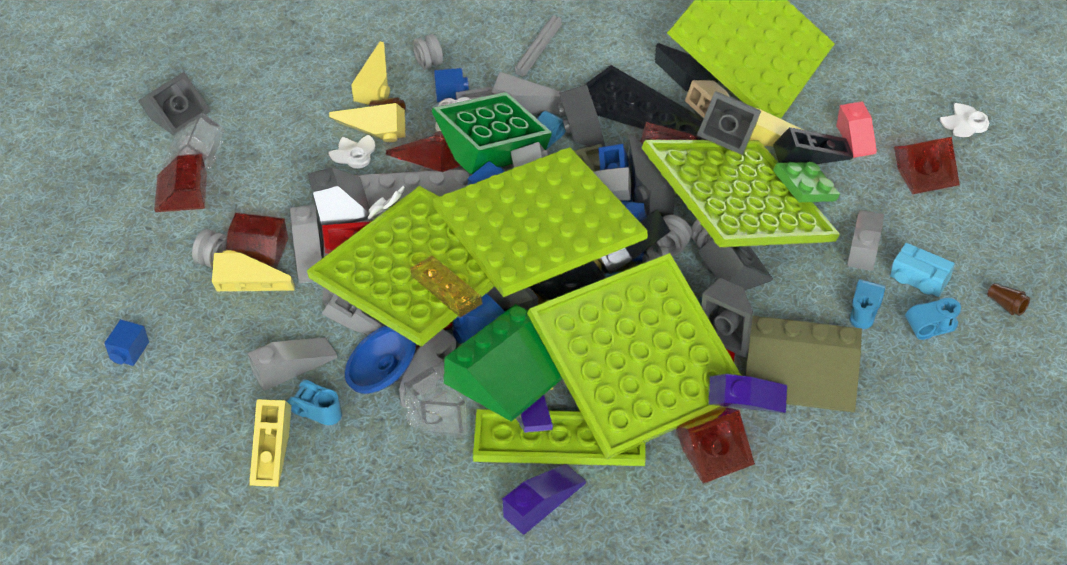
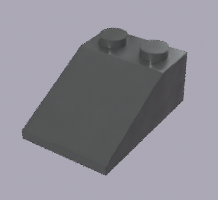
[628,135,675,217]

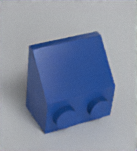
[452,293,505,344]

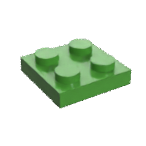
[773,162,840,202]

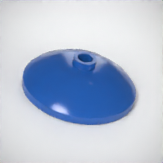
[345,326,416,394]

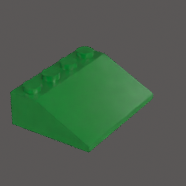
[432,92,552,175]
[444,304,563,422]

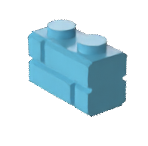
[890,243,955,297]

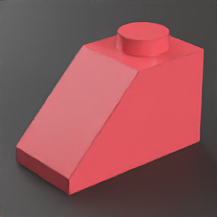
[836,101,877,158]

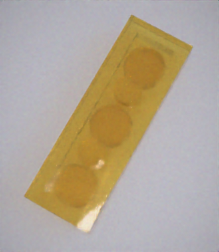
[410,256,482,318]

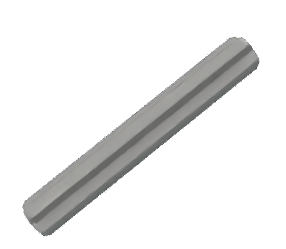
[515,15,562,77]

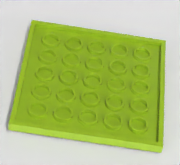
[667,0,835,119]
[642,140,840,247]
[433,147,648,297]
[307,186,495,347]
[527,253,741,460]

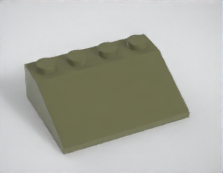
[745,315,862,413]

